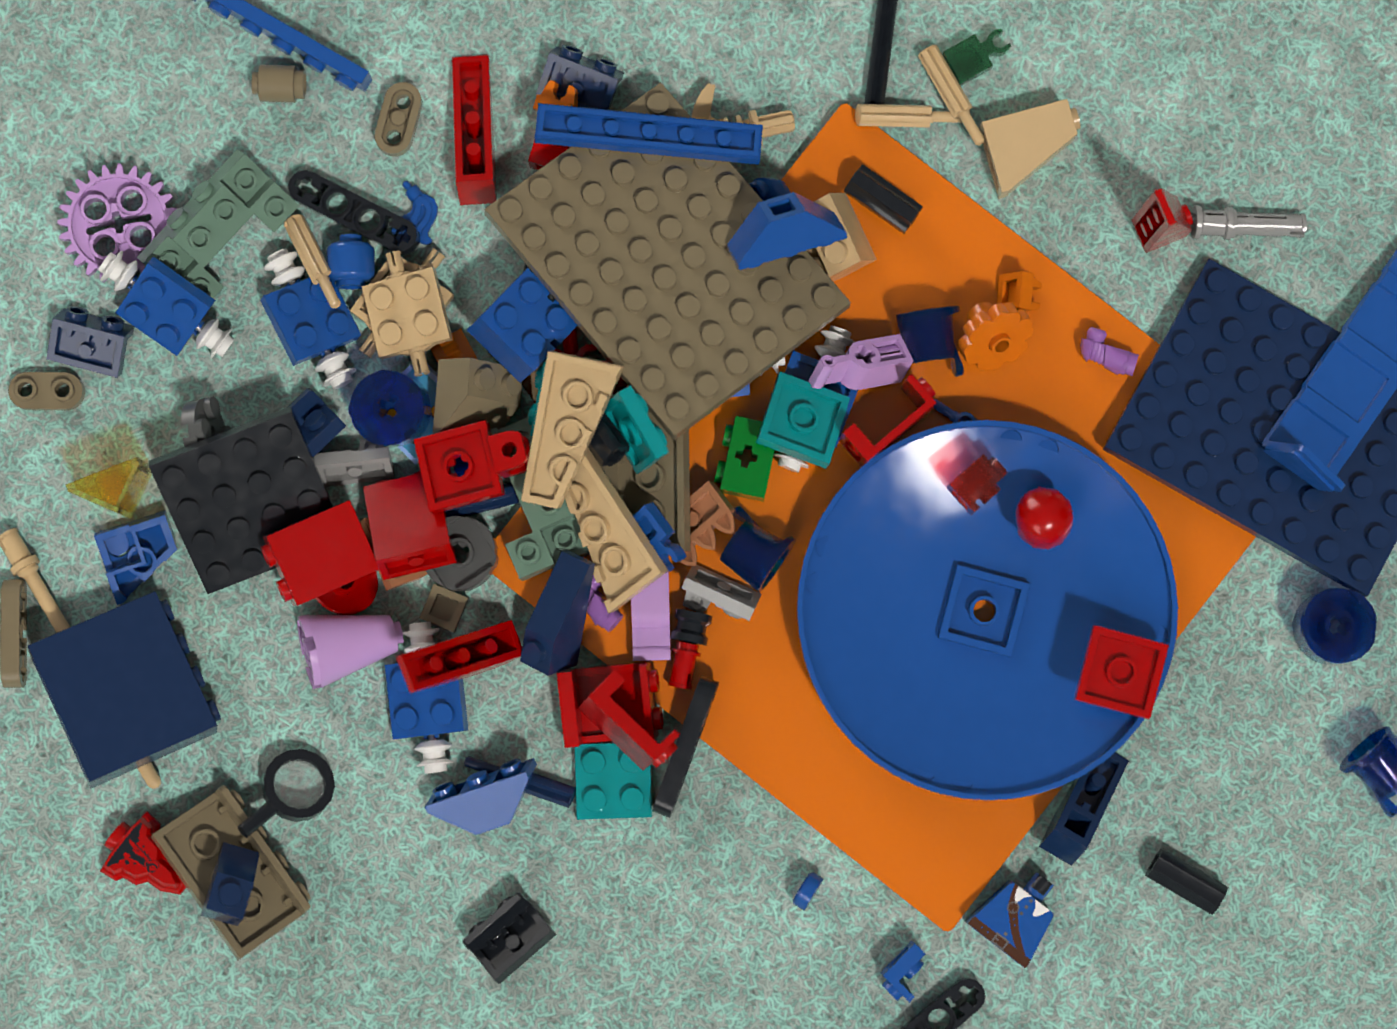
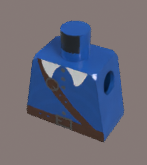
[965,872,1054,968]

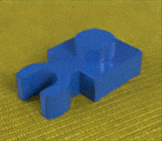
[633,502,686,573]

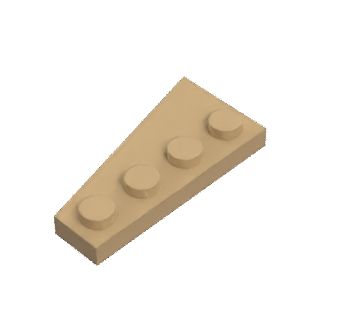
[521,351,625,509]
[565,448,668,614]

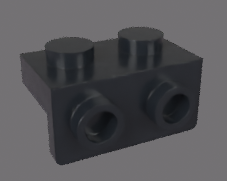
[462,892,557,984]

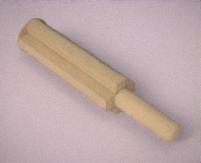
[918,45,985,146]
[855,104,962,128]
[284,214,341,308]

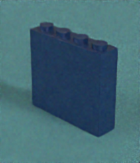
[27,591,221,789]

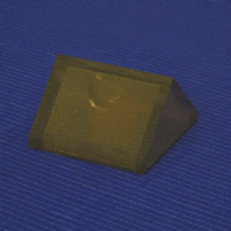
[65,457,152,519]

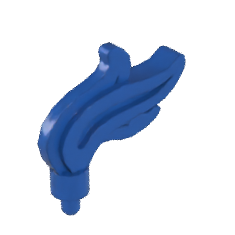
[391,181,438,246]

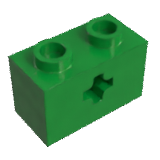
[714,416,775,502]

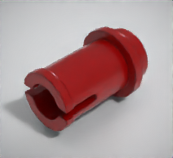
[668,641,701,690]

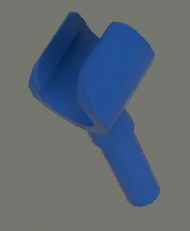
[933,399,978,423]

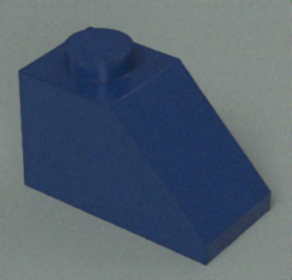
[200,842,260,926]

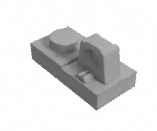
[314,437,395,487]
[681,564,762,621]

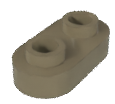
[375,82,423,157]
[8,372,85,411]

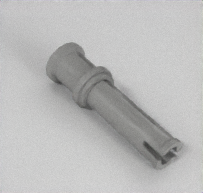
[1191,205,1307,240]

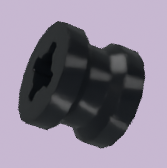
[670,609,713,646]

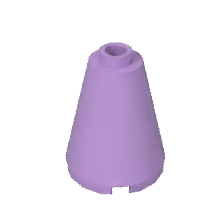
[297,615,404,689]

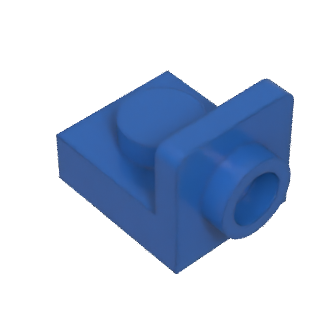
[880,941,925,1003]

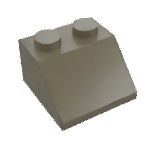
[433,358,522,434]

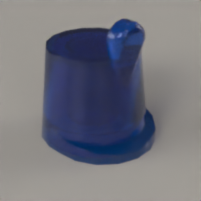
[896,306,964,377]
[720,506,796,593]
[1339,726,1397,818]

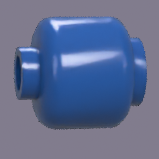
[326,234,375,290]

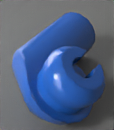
[749,177,791,201]

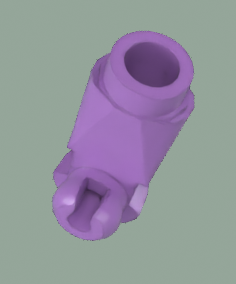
[1080,327,1139,376]
[587,575,624,632]

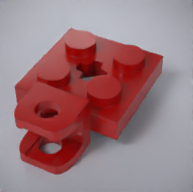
[413,420,531,514]

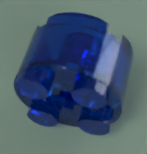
[348,370,431,447]
[1292,588,1377,665]

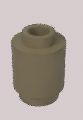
[252,65,307,103]

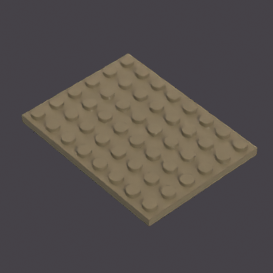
[485,82,851,440]

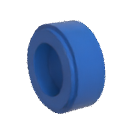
[793,872,824,911]

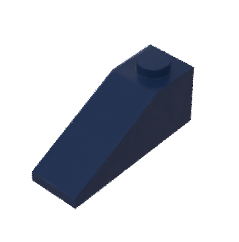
[520,549,595,676]
[1039,753,1129,866]

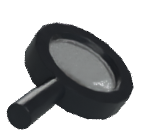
[237,749,335,838]

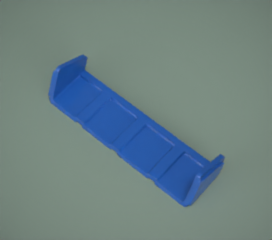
[1262,249,1397,492]

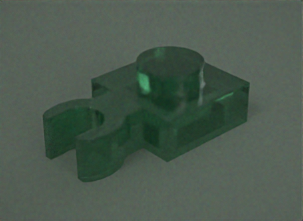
[942,29,1011,86]

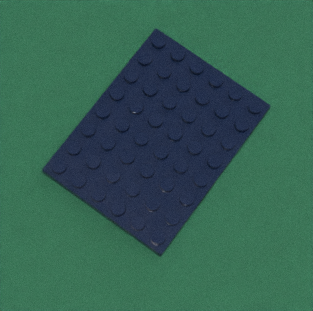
[1102,259,1397,598]

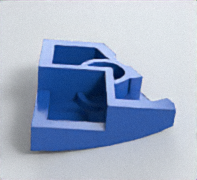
[94,510,177,605]

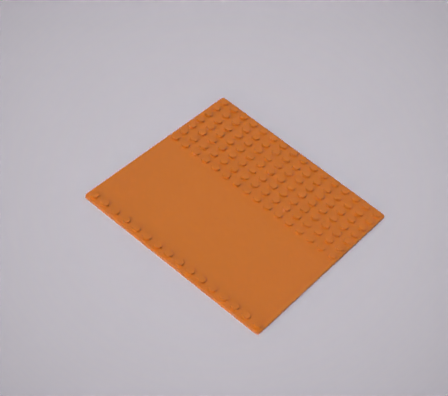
[492,104,1256,931]

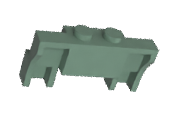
[136,149,299,298]
[491,417,590,581]

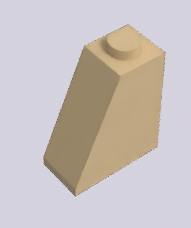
[979,99,1081,199]

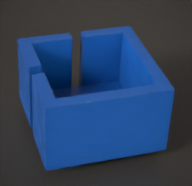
[467,268,578,383]

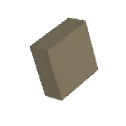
[419,584,469,633]

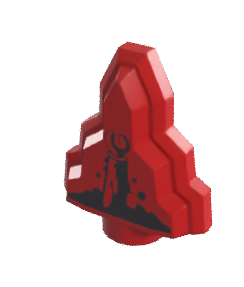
[100,811,186,895]

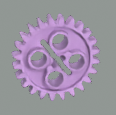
[57,164,177,283]

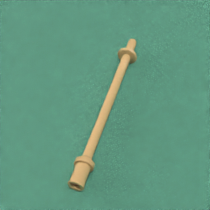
[0,528,161,789]

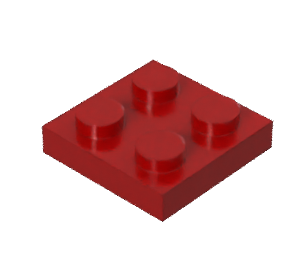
[1074,625,1169,720]

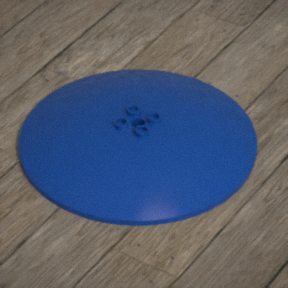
[797,420,1178,800]

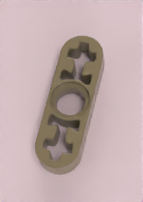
[0,579,27,688]

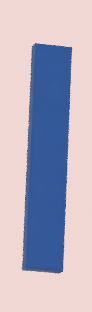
[535,103,763,165]

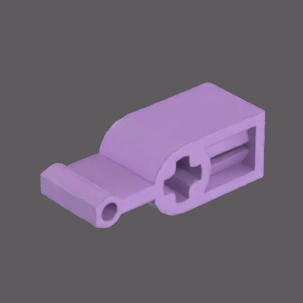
[809,334,914,390]
[631,572,671,661]

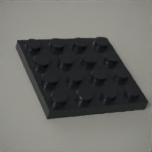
[148,406,334,594]

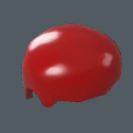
[1015,487,1073,549]

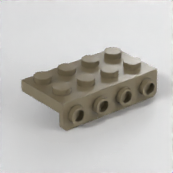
[595,410,691,552]
[151,785,311,960]

